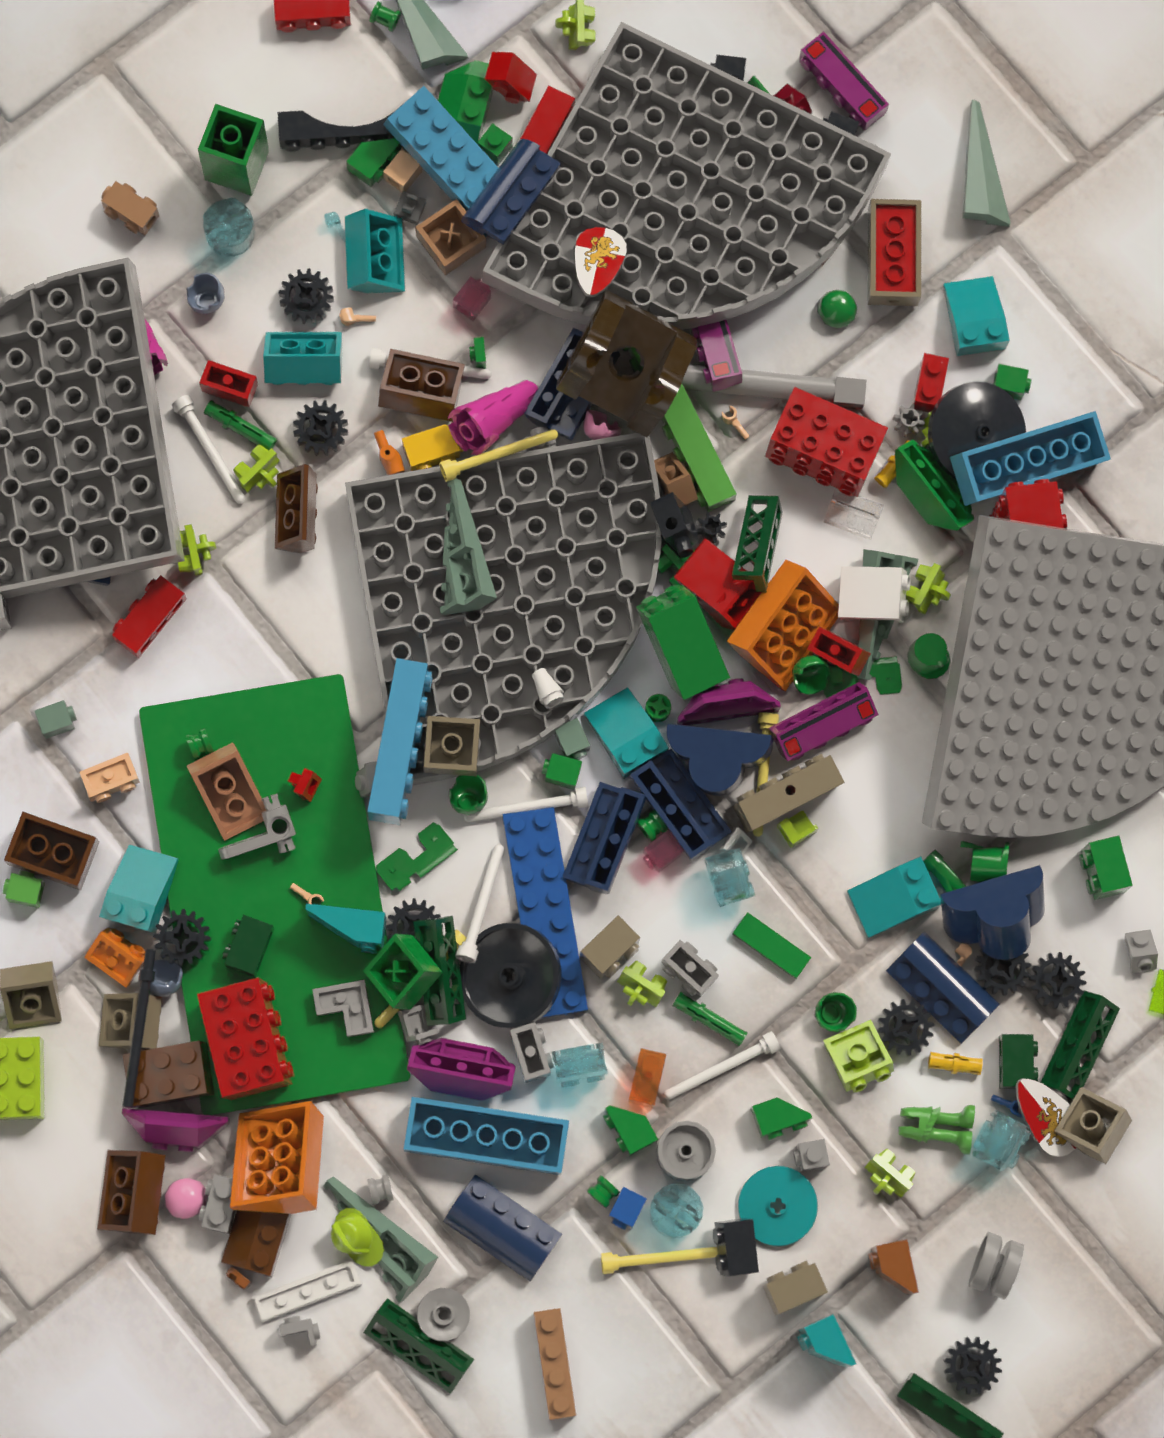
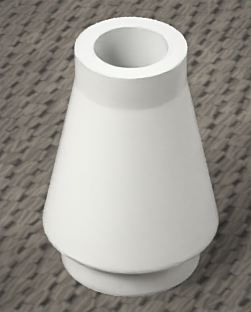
[532,668,564,708]

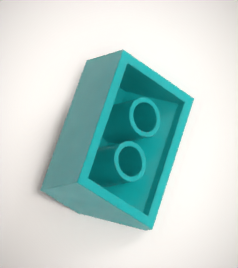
[345,209,405,294]
[263,332,342,385]
[796,1314,857,1368]

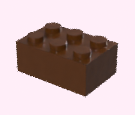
[4,811,100,891]
[123,1041,214,1109]

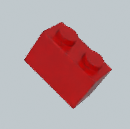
[485,52,537,104]
[912,353,949,413]
[199,360,258,408]
[807,627,871,676]

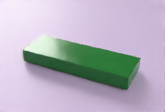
[732,912,812,979]

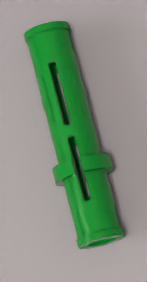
[204,400,277,451]
[672,992,748,1047]

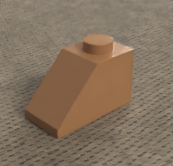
[654,452,698,506]

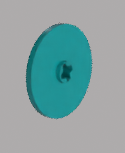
[738,1166,818,1246]

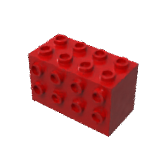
[765,387,888,497]
[989,479,1067,529]
[197,978,294,1100]

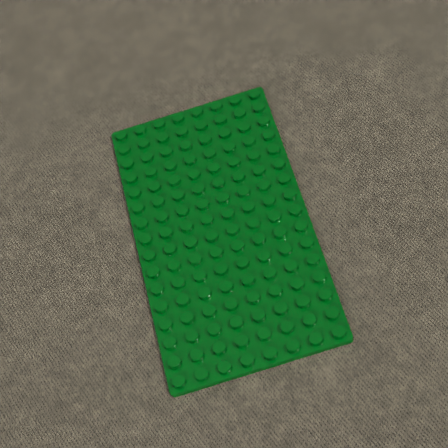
[139,674,410,1115]

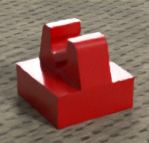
[288,768,322,802]

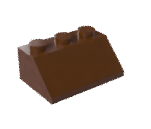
[378,348,465,422]
[275,464,318,553]
[97,1150,166,1235]
[221,1210,291,1277]

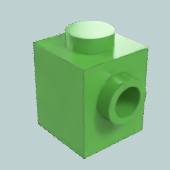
[3,870,45,908]

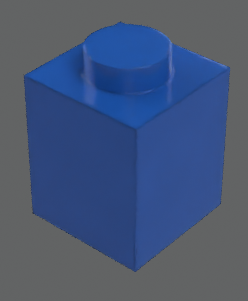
[608,1187,647,1230]

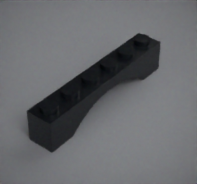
[277,105,402,152]

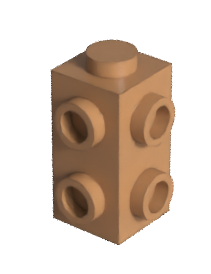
[101,181,159,236]

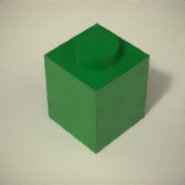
[477,123,513,167]
[993,364,1032,400]
[541,753,582,790]

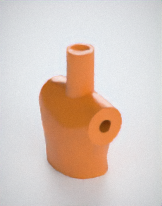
[374,430,405,475]

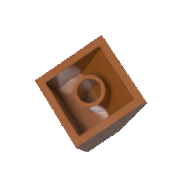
[868,1239,919,1295]

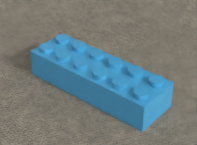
[383,86,498,237]
[950,411,1111,506]
[368,658,433,825]
[404,1097,569,1175]

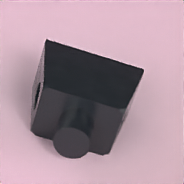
[650,492,699,558]

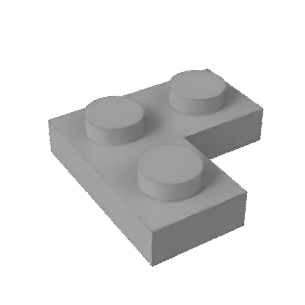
[312,980,374,1037]

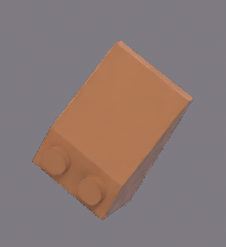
[187,743,266,841]

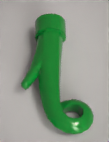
[923,849,967,892]

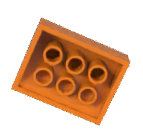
[727,560,839,692]
[230,1101,324,1214]

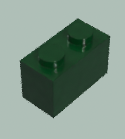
[222,915,274,978]
[999,1034,1038,1089]

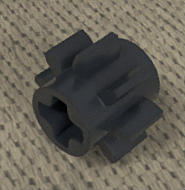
[696,512,727,545]

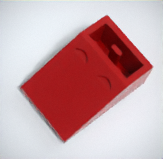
[673,539,762,630]

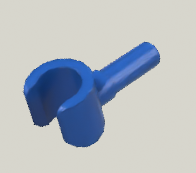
[991,1094,1023,1118]

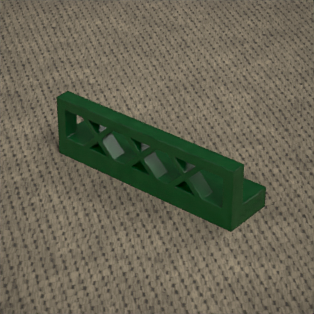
[732,495,783,592]
[414,916,466,1026]
[1040,990,1120,1101]
[363,1298,474,1394]
[896,1373,1004,1438]

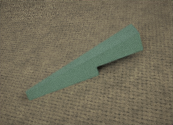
[396,0,468,70]
[962,100,1010,227]
[440,479,497,615]
[857,549,918,680]
[324,1176,438,1303]

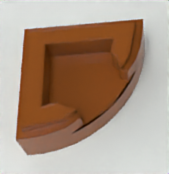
[226,1266,252,1290]

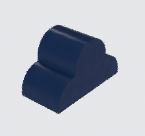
[667,724,774,796]
[940,865,1045,960]

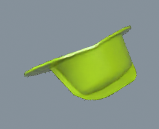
[331,1208,384,1267]

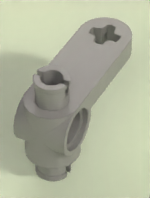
[218,794,296,859]

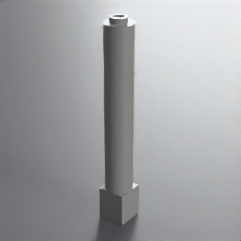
[682,364,867,409]

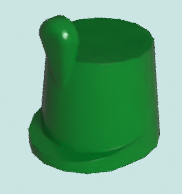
[907,633,950,679]
[960,841,1009,882]

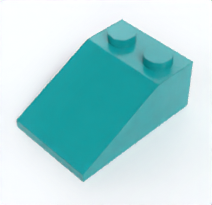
[943,276,1010,357]
[584,687,669,779]
[99,845,179,934]
[847,856,941,938]
[305,904,387,954]

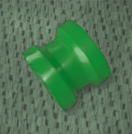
[645,694,671,723]
[185,729,214,760]
[637,810,668,843]
[587,1175,620,1208]

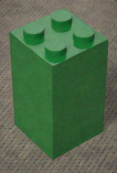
[198,104,269,196]
[636,585,730,700]

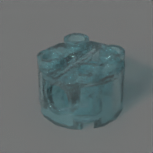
[203,198,255,256]
[705,847,755,907]
[551,1042,608,1088]
[972,1109,1031,1171]
[649,1183,703,1238]

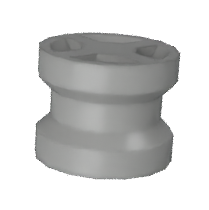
[367,1175,394,1205]

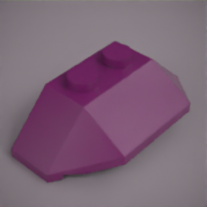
[677,678,781,726]
[407,1038,516,1101]
[122,1108,230,1152]

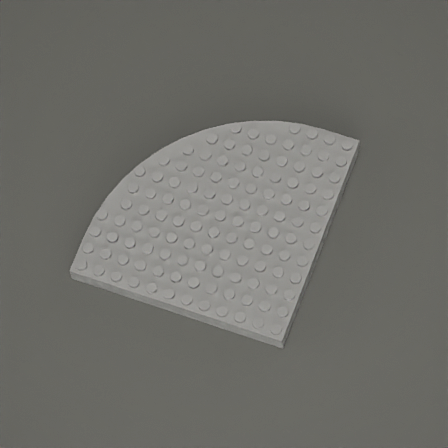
[482,22,891,330]
[0,258,185,599]
[345,433,661,785]
[922,515,1164,838]

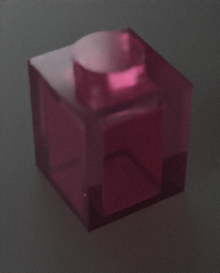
[453,276,491,321]
[642,830,684,873]

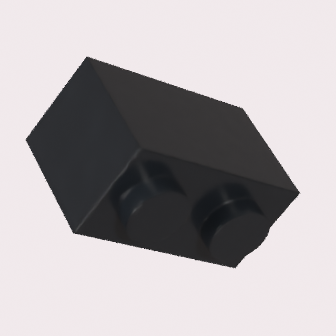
[712,1218,759,1276]

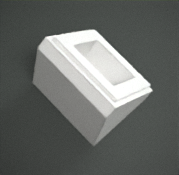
[719,827,752,862]

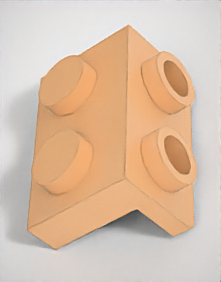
[79,753,140,803]

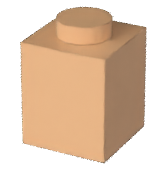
[383,149,422,193]

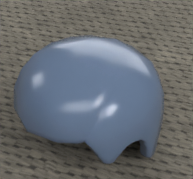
[187,272,224,315]
[150,959,183,997]

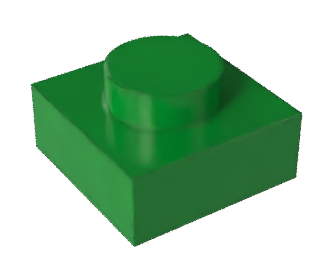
[469,337,486,369]

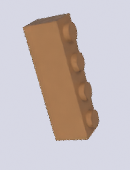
[534,1308,576,1420]

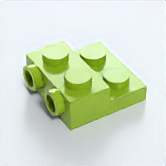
[823,1020,894,1092]

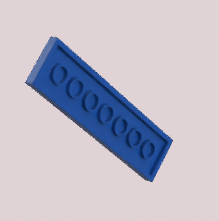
[502,807,588,1019]

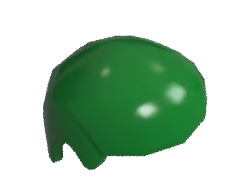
[817,289,857,328]
[792,655,831,695]
[449,775,488,816]
[815,992,857,1032]

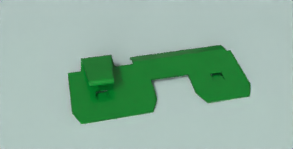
[824,656,902,698]
[376,822,458,891]

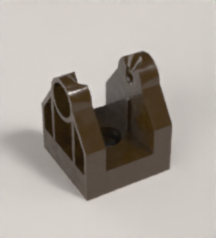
[556,290,697,438]

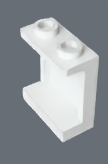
[838,566,911,623]

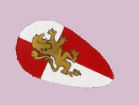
[575,227,627,297]
[1016,1078,1076,1157]

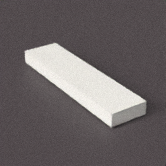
[252,1259,362,1323]

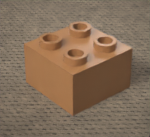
[415,199,486,276]

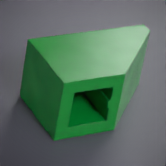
[346,138,402,187]
[750,1097,812,1140]
[603,1105,658,1156]

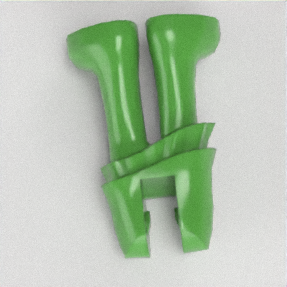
[898,1105,975,1155]

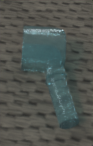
[324,212,346,244]

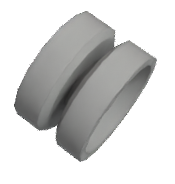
[656,1121,716,1182]
[969,1232,1024,1300]

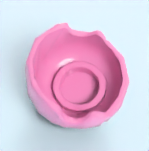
[583,410,622,440]
[164,1178,208,1219]

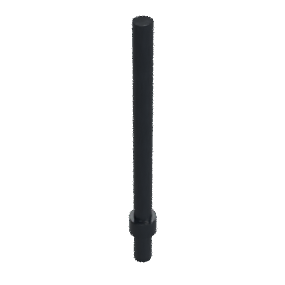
[122,949,156,1108]

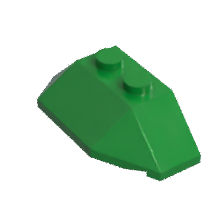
[438,60,494,143]
[895,440,975,531]

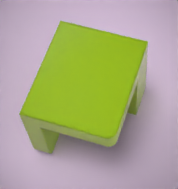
[777,811,819,848]

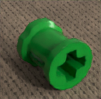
[369,1,401,32]

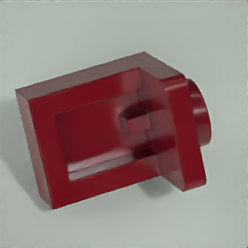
[773,84,812,114]

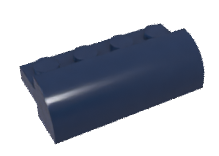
[461,139,561,245]
[524,327,620,441]
[630,748,732,860]
[563,782,646,894]
[886,931,1000,1044]
[443,1174,562,1282]

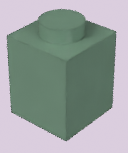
[34,700,77,739]
[554,718,590,760]

